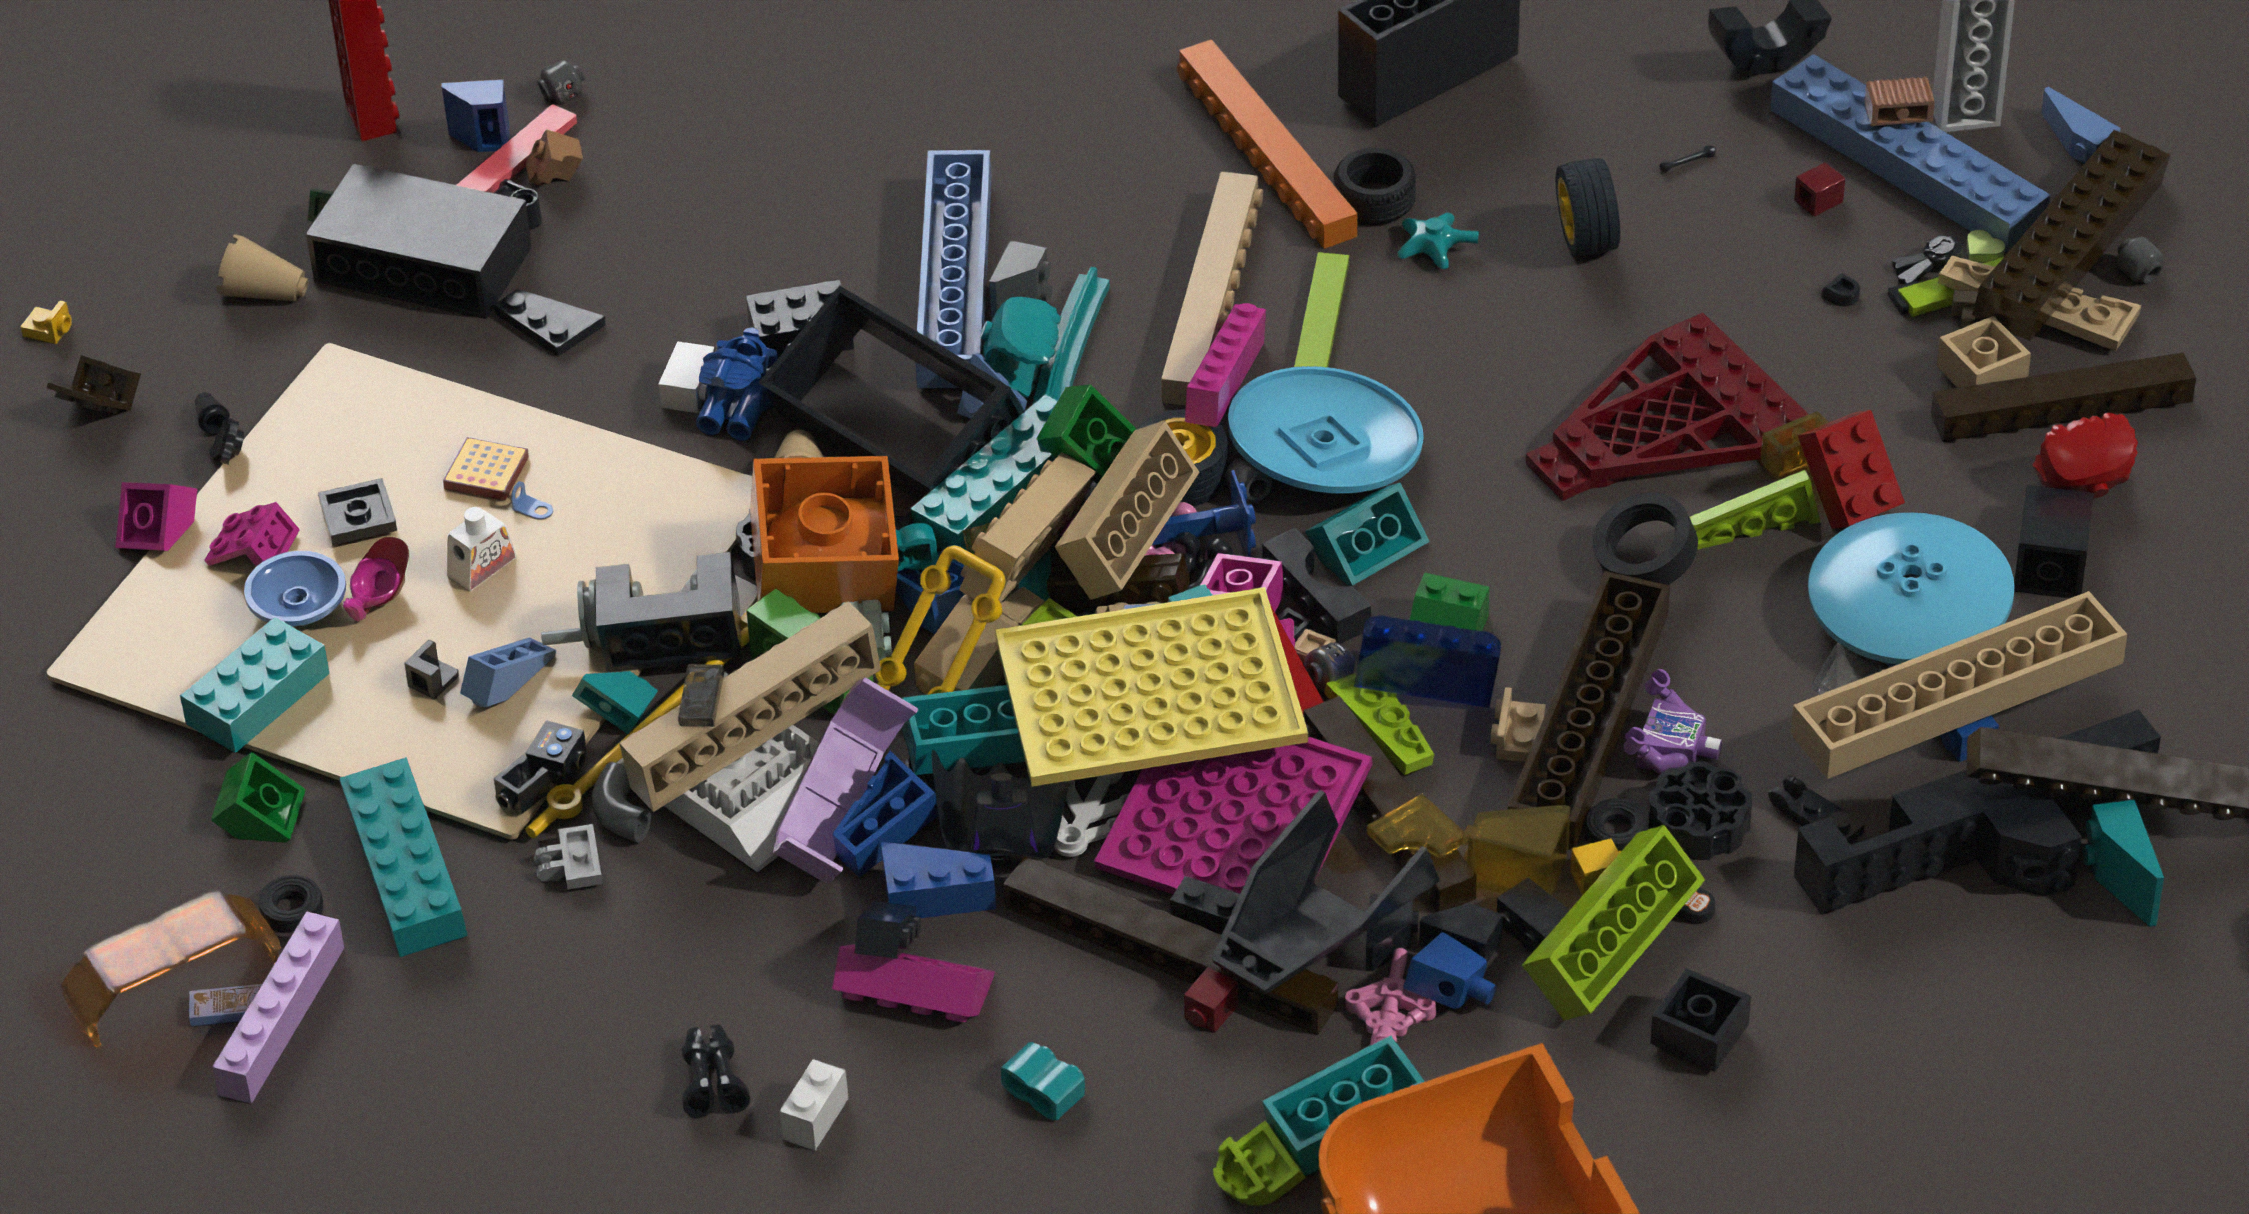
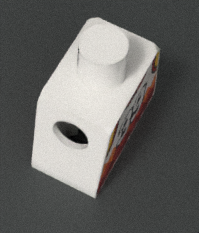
[447,507,516,591]

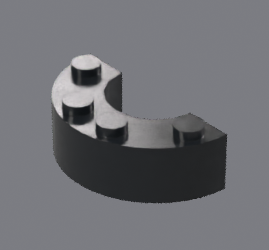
[1708,0,1832,74]

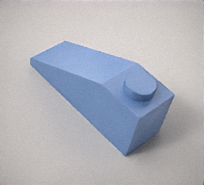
[2041,87,2121,164]
[460,637,556,707]

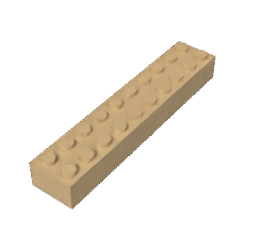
[1791,591,2128,779]

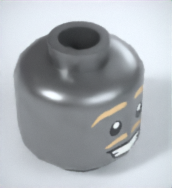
[1304,643,1355,691]

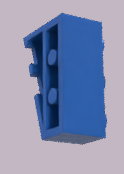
[832,751,939,878]
[881,842,996,918]

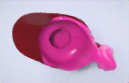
[343,537,409,621]

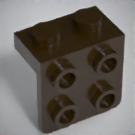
[46,355,141,414]

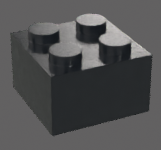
[1650,968,1751,1072]

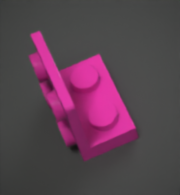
[204,502,300,567]

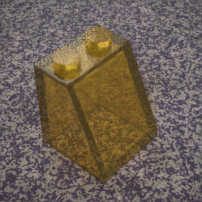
[1463,805,1570,896]

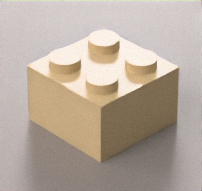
[1937,316,2031,388]

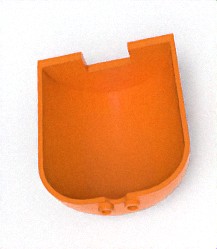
[1319,1043,1640,1214]

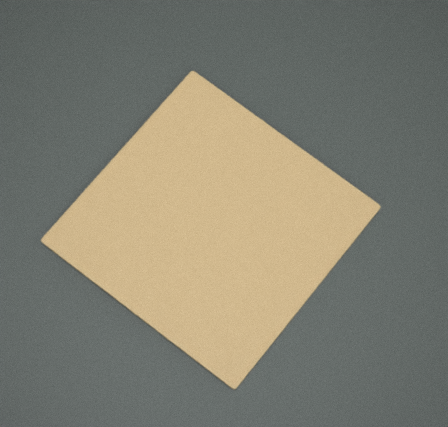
[47,343,752,840]

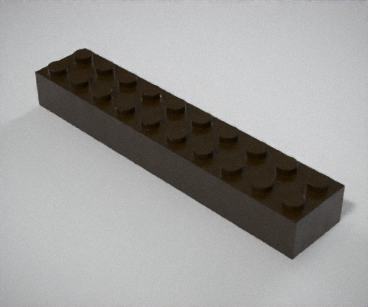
[1972,130,2170,341]
[1506,571,1670,850]

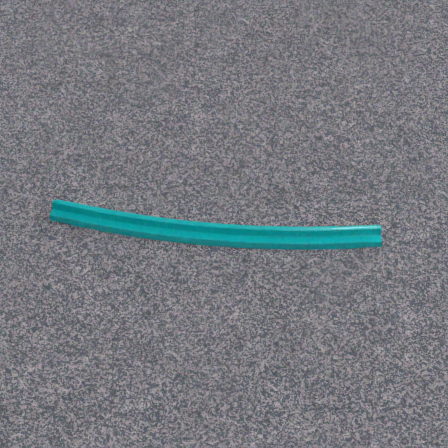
[1018,267,1110,601]

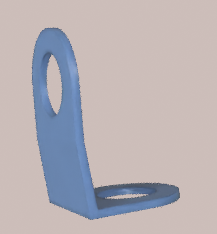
[511,481,553,519]

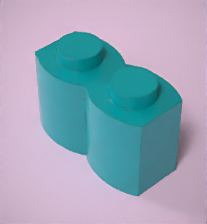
[896,523,938,572]
[1001,1042,1085,1121]

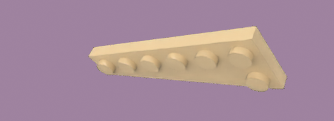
[1938,256,2141,351]

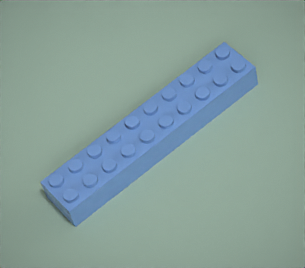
[1770,54,2051,253]
[915,150,992,388]

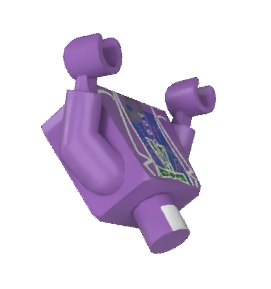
[1624,669,1722,774]

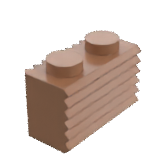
[1864,76,1935,126]

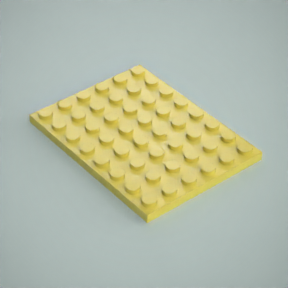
[995,587,1308,787]

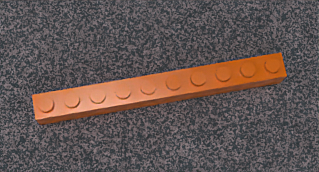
[1177,39,1357,249]

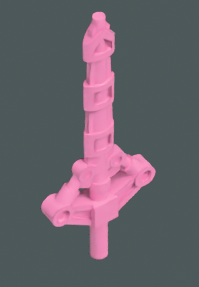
[1345,948,1436,1046]

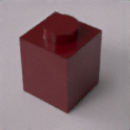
[1794,162,1845,217]
[1184,967,1239,1033]

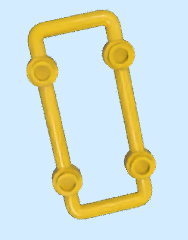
[875,545,1006,695]

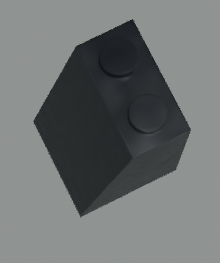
[2014,485,2094,598]

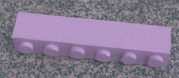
[213,912,344,1104]

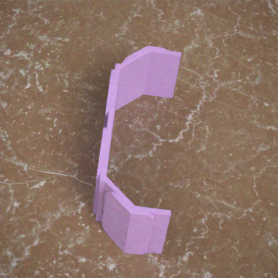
[773,677,918,884]

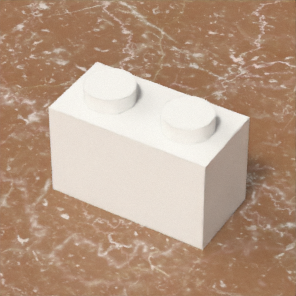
[659,342,715,413]
[780,1059,848,1151]

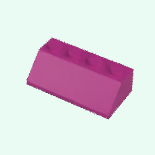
[832,944,995,1022]

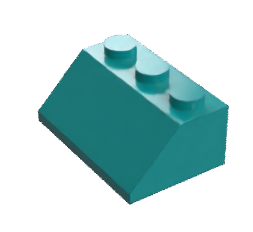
[1305,483,1430,586]

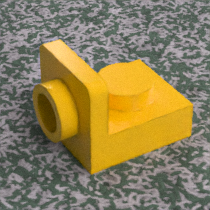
[21,301,72,344]

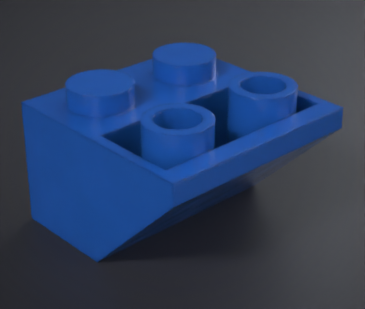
[442,80,510,152]

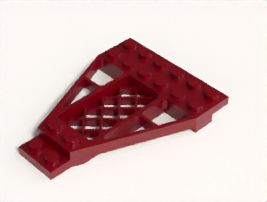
[1525,312,1818,501]

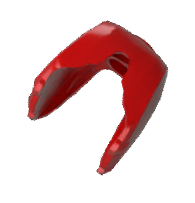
[2032,413,2138,499]

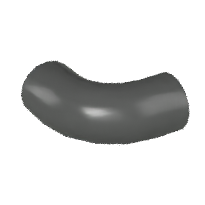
[592,762,651,843]

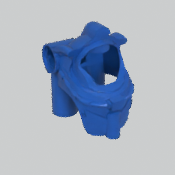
[696,328,778,441]

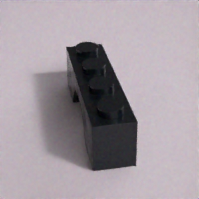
[1261,528,1371,644]

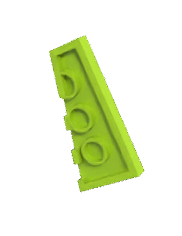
[1689,470,1821,550]
[1324,664,1434,775]

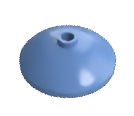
[244,551,346,627]

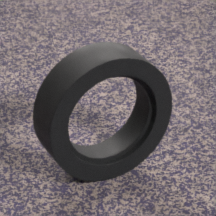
[1593,493,1698,585]

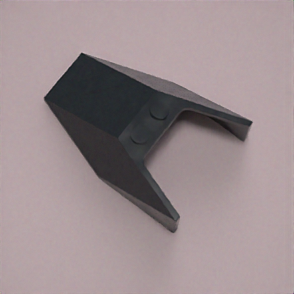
[1211,790,1440,994]

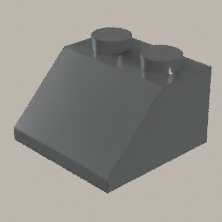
[989,241,1052,319]

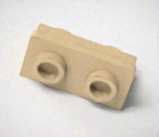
[1491,687,1546,762]

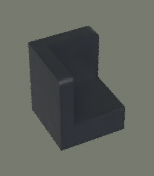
[404,640,459,700]

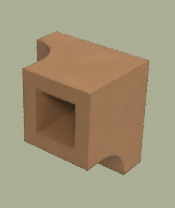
[526,129,583,185]

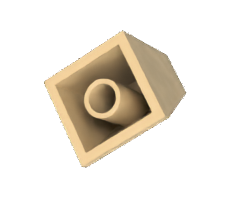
[914,594,1018,694]

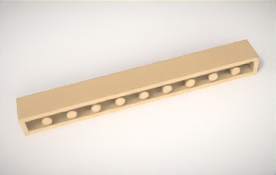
[1161,172,1263,406]

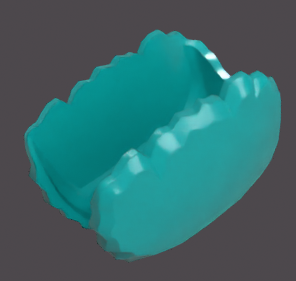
[980,297,1061,398]

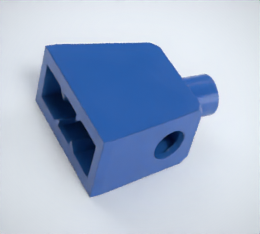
[1403,932,1497,1009]

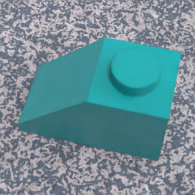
[572,671,658,734]

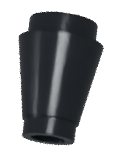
[195,392,230,434]

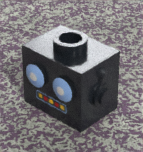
[525,720,587,785]

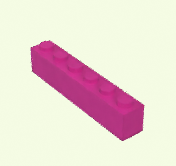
[1185,303,1266,427]

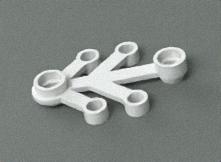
[1054,772,1129,857]

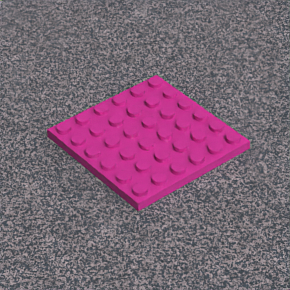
[1094,737,1373,894]

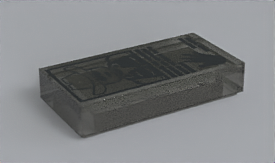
[678,664,724,727]

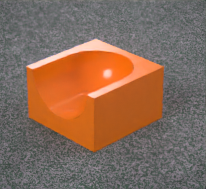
[750,456,899,613]

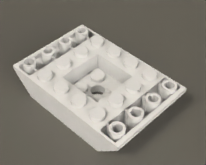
[616,725,819,872]

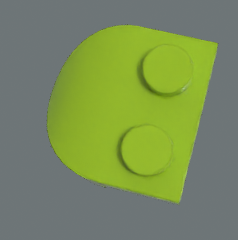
[1213,1120,1306,1206]

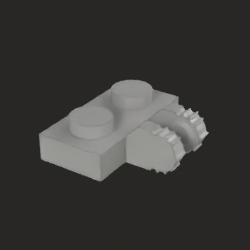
[534,824,603,889]

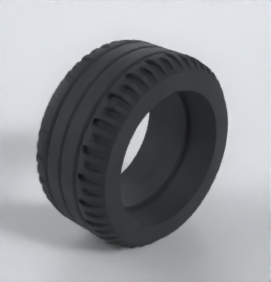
[1334,148,1416,225]

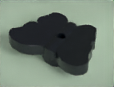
[209,417,244,465]

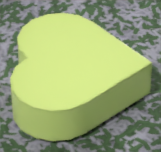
[1967,230,2005,262]

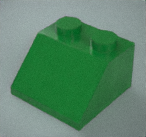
[1405,573,1490,661]
[210,752,306,843]

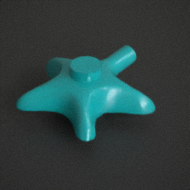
[1398,212,1479,269]

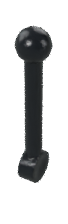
[1659,145,1716,173]

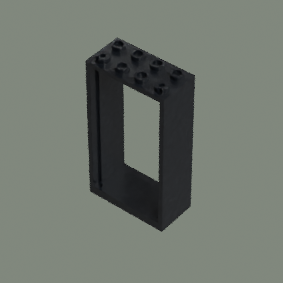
[758,285,1025,501]

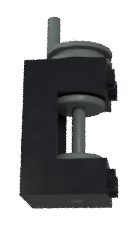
[541,552,742,673]

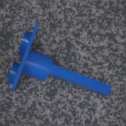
[1152,470,1256,557]

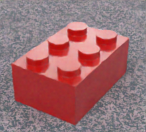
[1797,409,1905,529]

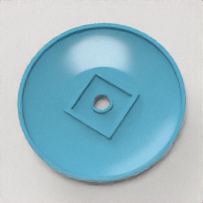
[1227,366,1424,493]
[1808,512,2014,665]

